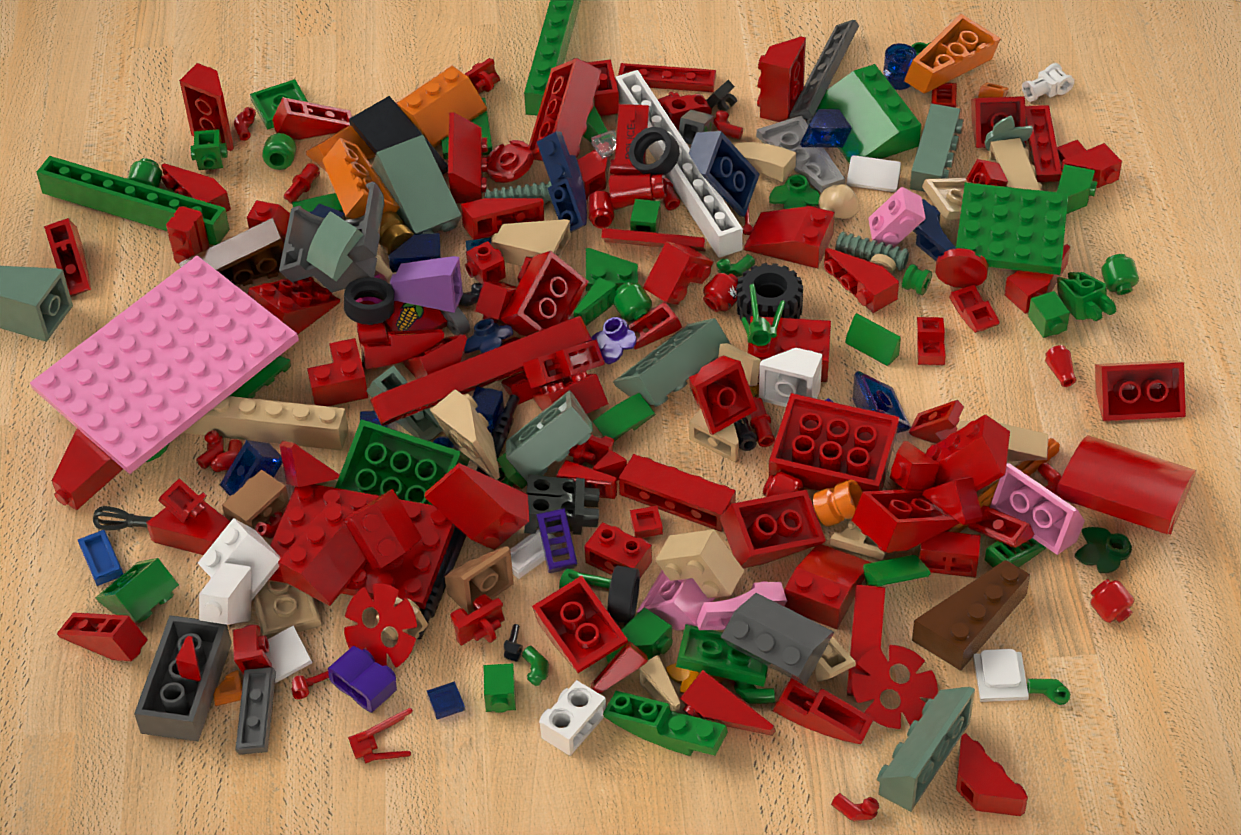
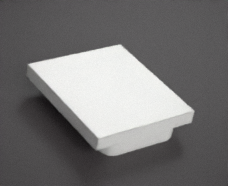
[266,626,312,683]
[973,649,1029,702]

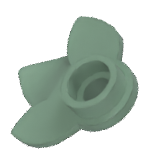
[985,116,1033,151]

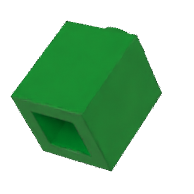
[630,199,661,233]
[1028,291,1070,338]
[483,663,516,713]

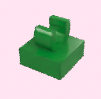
[497,453,527,489]

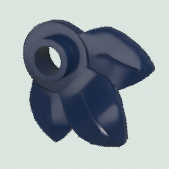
[464,319,513,354]

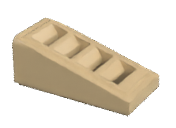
[640,656,680,713]

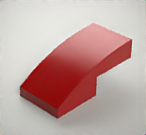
[949,284,1000,333]
[916,317,946,365]

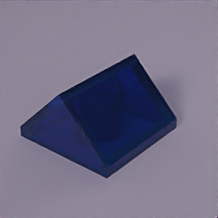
[852,371,911,433]

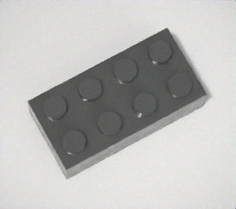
[134,615,232,742]

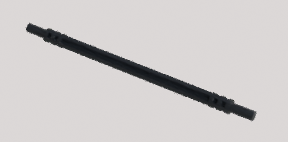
[417,395,520,639]

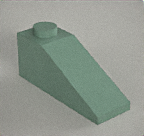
[367,365,443,441]

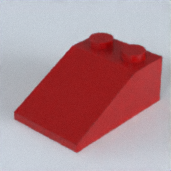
[744,206,835,269]
[425,463,529,550]
[720,489,826,569]
[851,489,960,553]
[784,544,872,629]
[532,576,628,673]

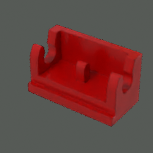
[920,531,981,578]

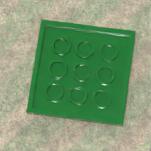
[956,182,1068,275]

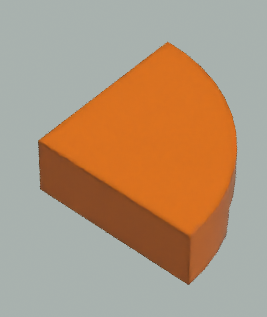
[214,670,242,706]

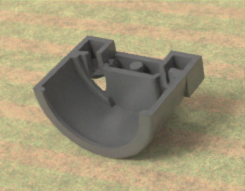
[279,182,384,293]

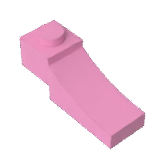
[696,581,787,630]

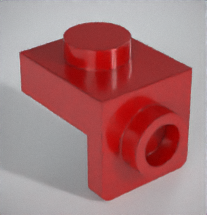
[158,478,207,523]

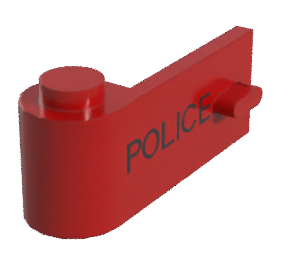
[610,104,649,176]

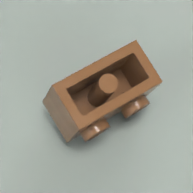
[222,470,289,530]

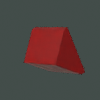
[279,441,340,487]

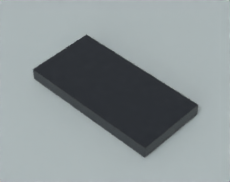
[349,96,448,175]

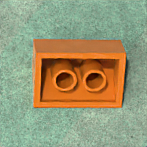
[397,65,487,148]

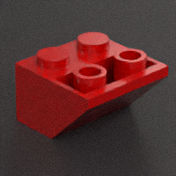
[532,371,609,414]

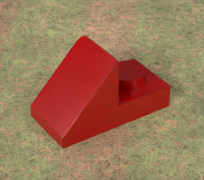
[909,399,964,444]

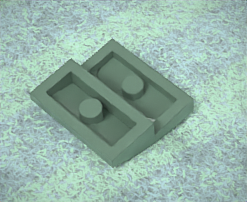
[306,211,364,282]

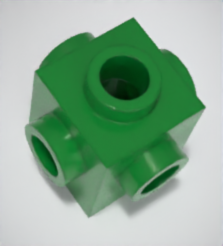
[190,129,228,170]

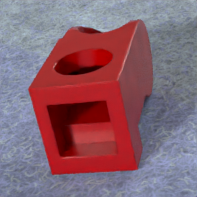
[663,94,712,130]

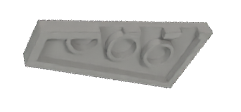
[756,115,845,193]

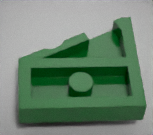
[586,248,638,291]

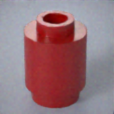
[587,191,614,229]

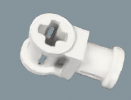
[1022,63,1074,102]

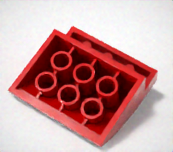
[1057,435,1197,535]

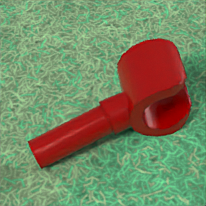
[291,671,329,699]

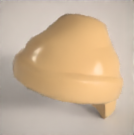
[819,184,859,219]

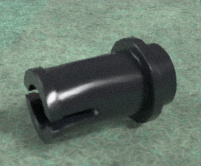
[734,417,758,451]

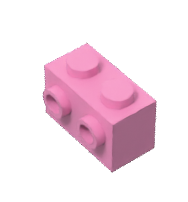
[868,187,926,248]

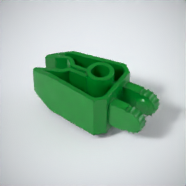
[1057,272,1117,321]

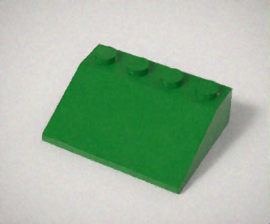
[814,64,921,164]
[335,419,470,505]

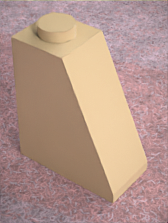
[491,219,571,266]

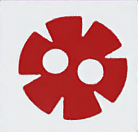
[344,583,417,668]
[852,645,938,729]

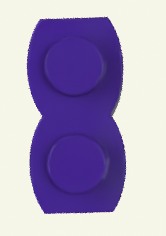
[328,646,397,713]

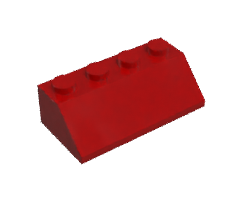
[529,58,601,161]

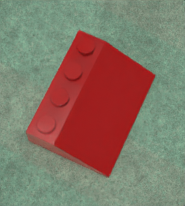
[769,393,899,492]

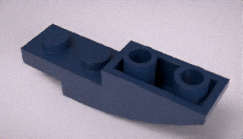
[537,131,587,233]

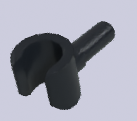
[504,624,523,662]

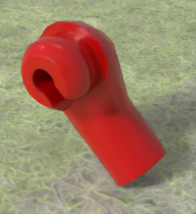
[234,107,256,141]
[713,110,743,140]
[1038,463,1062,495]
[255,512,283,539]

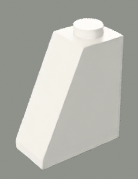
[199,563,251,625]

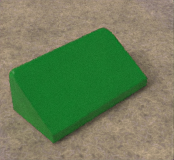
[845,313,901,366]
[863,555,931,586]

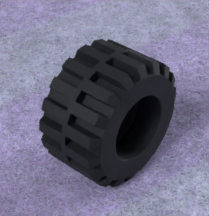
[737,263,803,325]

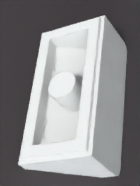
[846,156,901,192]

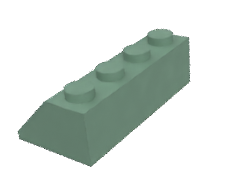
[613,318,731,407]
[877,687,975,812]

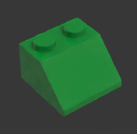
[95,558,179,623]

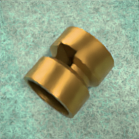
[379,211,417,260]

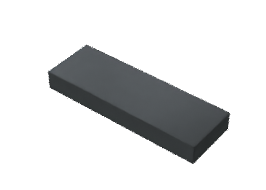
[235,667,276,755]

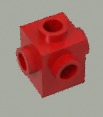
[465,241,506,284]

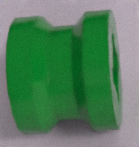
[902,264,932,296]

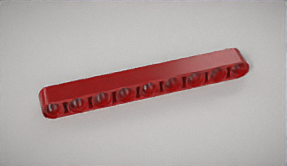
[370,316,592,426]

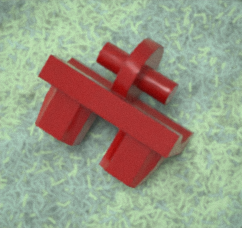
[465,58,500,94]
[568,433,614,465]
[450,594,505,646]

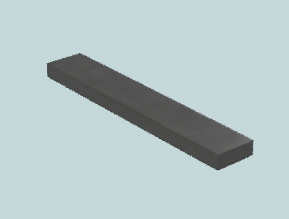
[789,20,859,119]

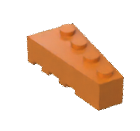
[904,14,1001,94]
[322,138,400,219]

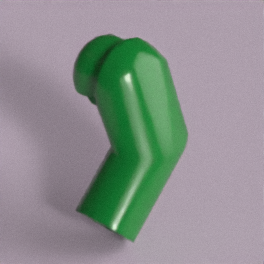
[716,254,755,277]
[1027,678,1071,705]
[734,681,775,704]

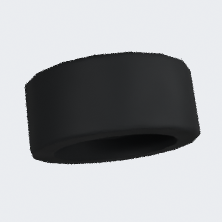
[629,127,680,175]
[344,277,394,325]
[607,566,640,624]

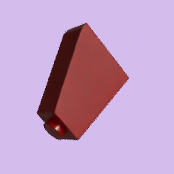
[51,428,123,511]
[146,501,231,555]

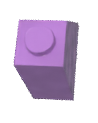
[390,256,463,313]

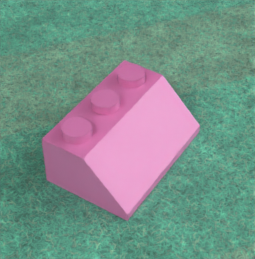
[990,463,1085,555]
[637,570,715,631]

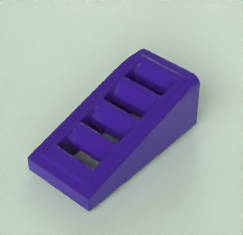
[536,508,577,573]

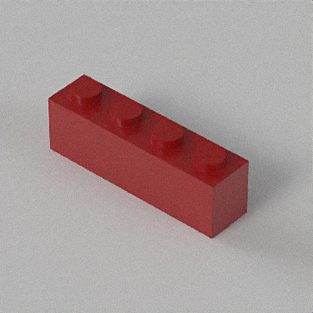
[619,454,736,532]

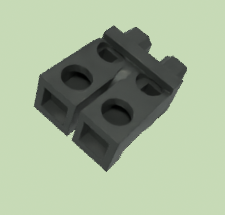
[524,475,600,535]

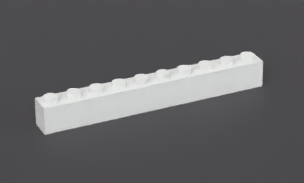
[615,70,743,258]

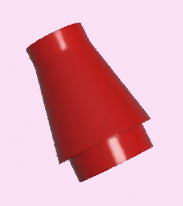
[1045,345,1077,387]

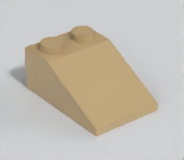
[430,389,500,480]

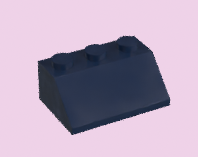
[689,131,760,217]

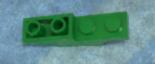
[603,691,728,756]

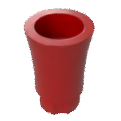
[609,173,667,210]

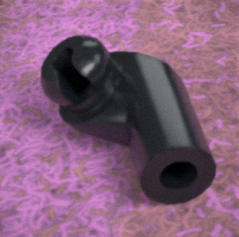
[458,283,483,306]

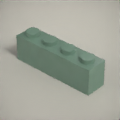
[910,104,964,192]

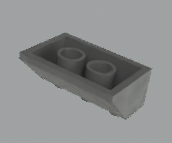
[721,593,834,685]

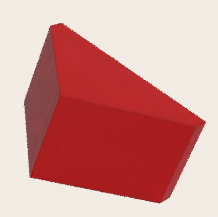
[922,478,983,525]

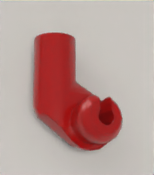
[196,430,224,469]
[210,439,243,473]
[831,793,879,821]

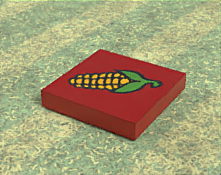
[383,301,447,331]

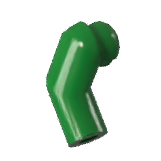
[522,645,550,686]

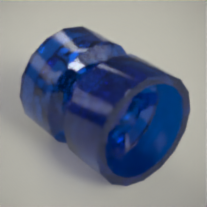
[883,43,916,90]

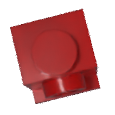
[966,159,1008,187]
[233,624,272,675]

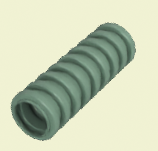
[485,181,552,204]
[835,231,909,271]

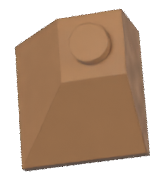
[445,546,514,615]

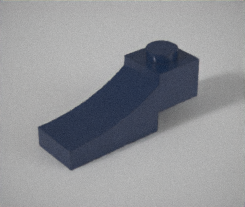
[913,199,956,261]

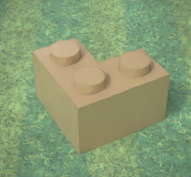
[655,529,744,598]

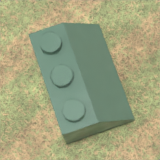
[506,390,593,482]

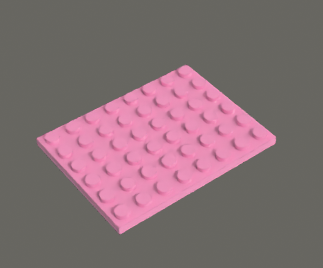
[30,256,299,474]

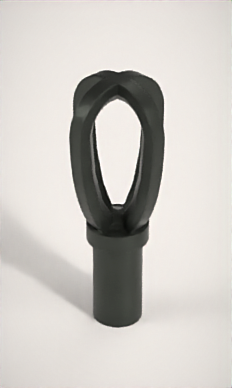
[93,506,153,530]

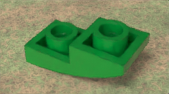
[592,393,656,442]

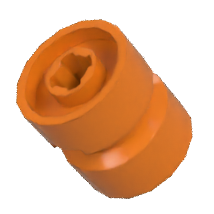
[813,480,862,527]

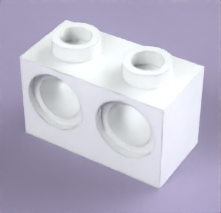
[539,680,606,756]

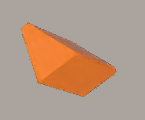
[978,82,1009,98]

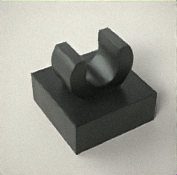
[706,79,737,111]

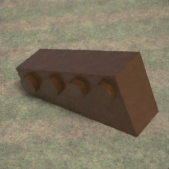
[912,560,1030,671]

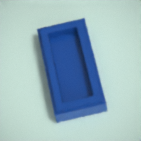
[77,530,123,586]

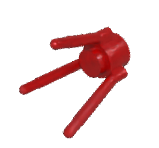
[348,708,413,764]

